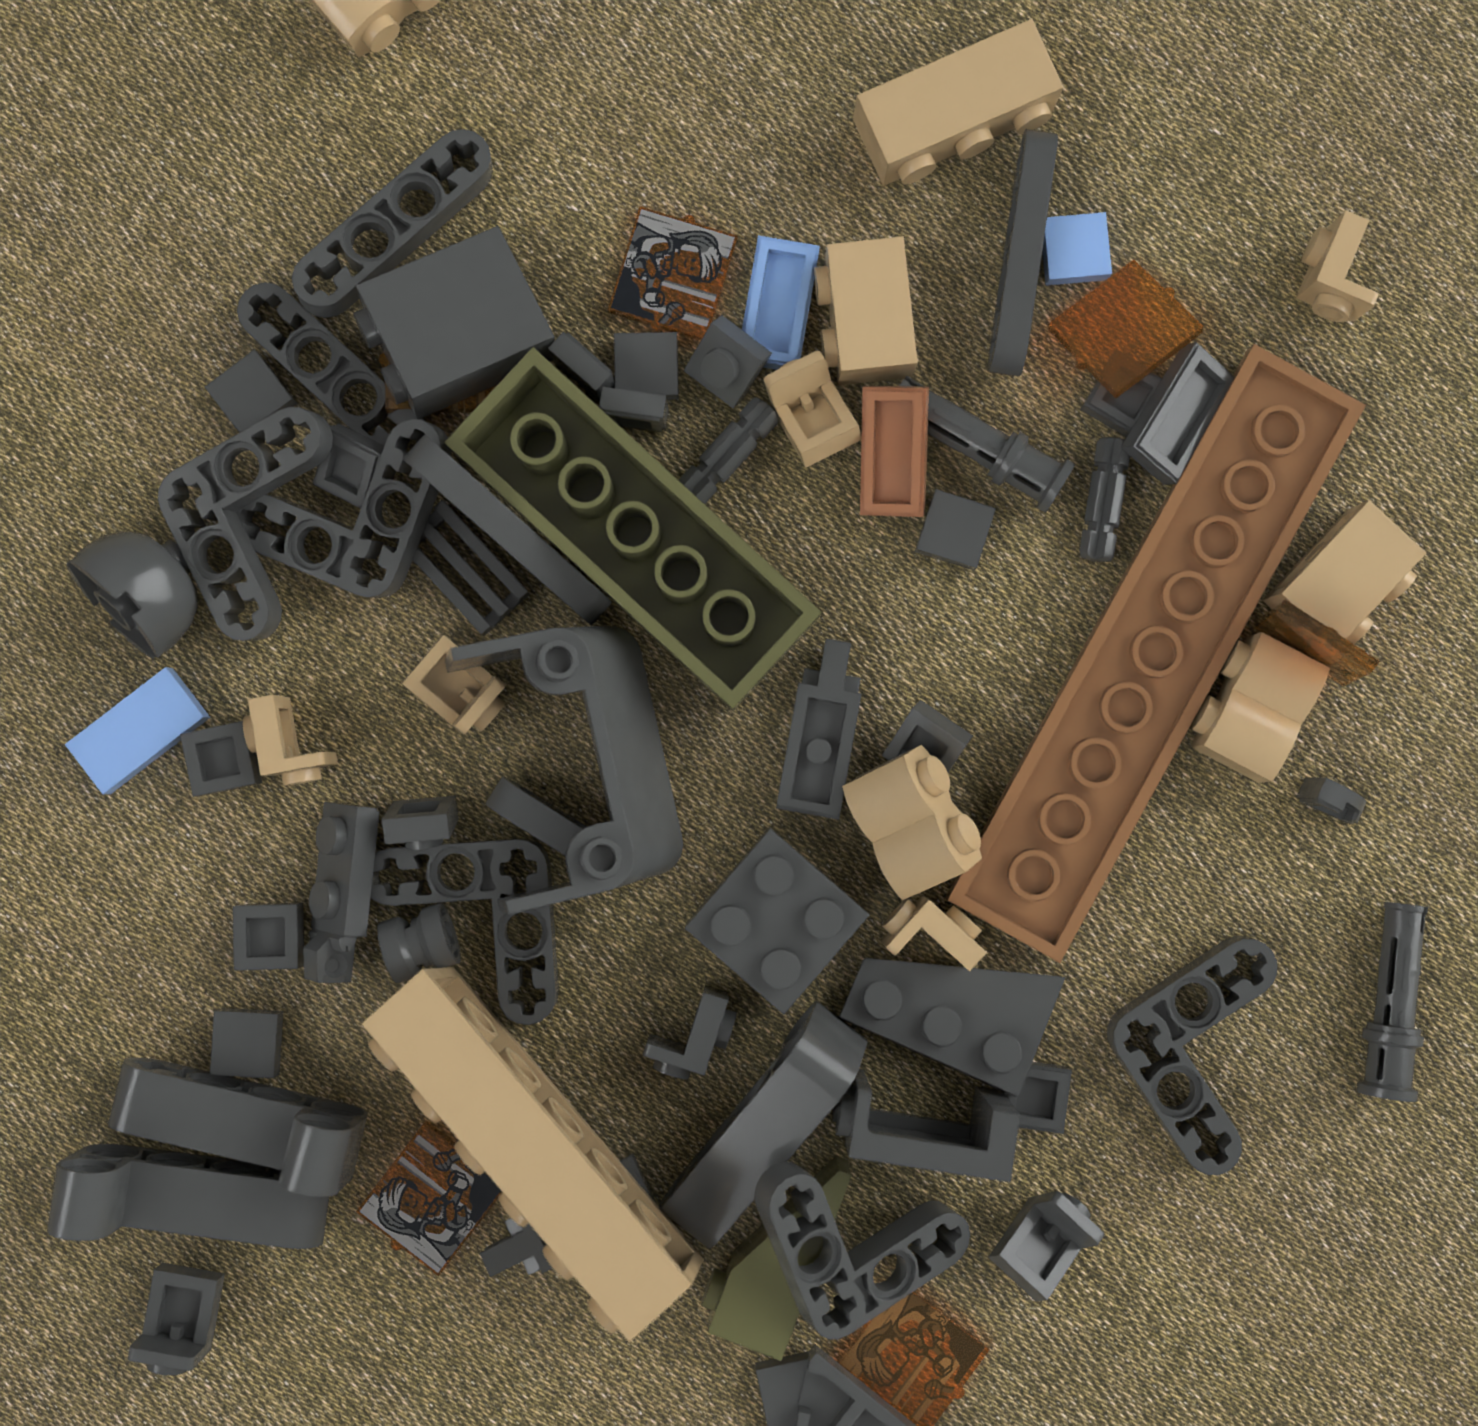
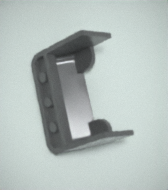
[445,626,683,914]

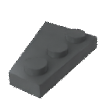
[839,958,1066,1097]

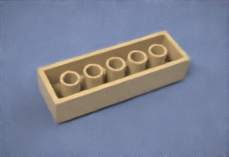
[362,967,704,1343]

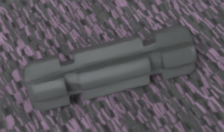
[679,397,778,504]
[1079,437,1130,562]

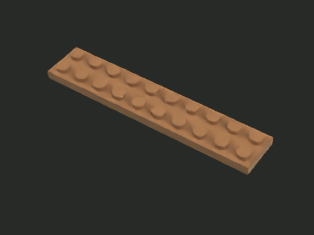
[944,344,1366,963]

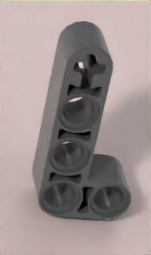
[659,1001,868,1249]
[108,1057,368,1197]
[47,1144,330,1249]

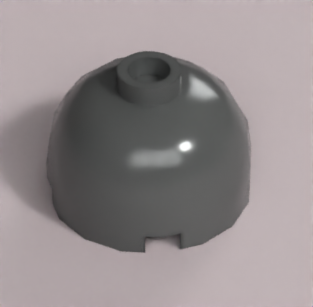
[66,531,198,659]

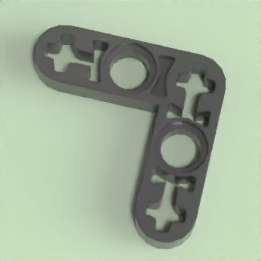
[158,407,333,641]
[236,419,452,598]
[371,838,559,1025]
[1107,936,1277,1175]
[754,1162,970,1340]

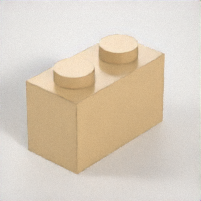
[814,236,918,386]
[1262,500,1426,650]

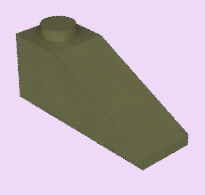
[701,1156,852,1361]

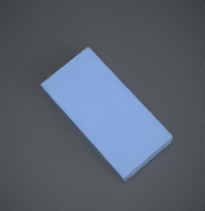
[742,235,820,370]
[65,667,211,795]

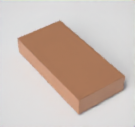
[860,386,929,517]

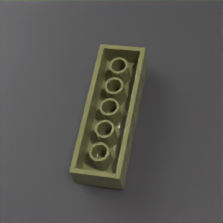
[444,347,822,711]

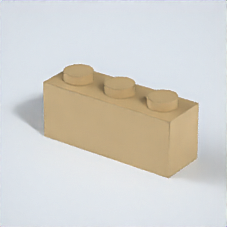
[853,19,1064,186]

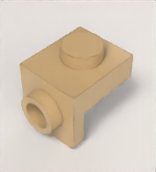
[1296,210,1379,322]
[764,351,861,468]
[401,635,506,734]
[243,695,338,786]
[881,895,987,971]

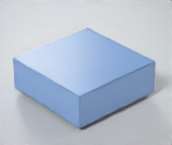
[1042,212,1112,286]

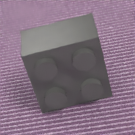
[685,827,869,1015]

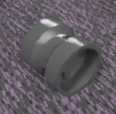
[377,903,461,983]

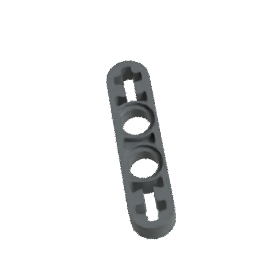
[292,129,493,318]
[987,129,1058,377]
[237,282,426,471]
[403,434,612,626]

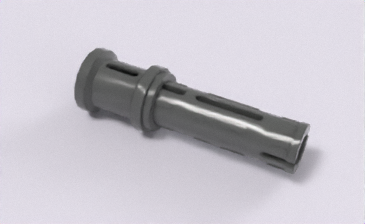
[899,375,1075,513]
[1356,902,1428,1102]

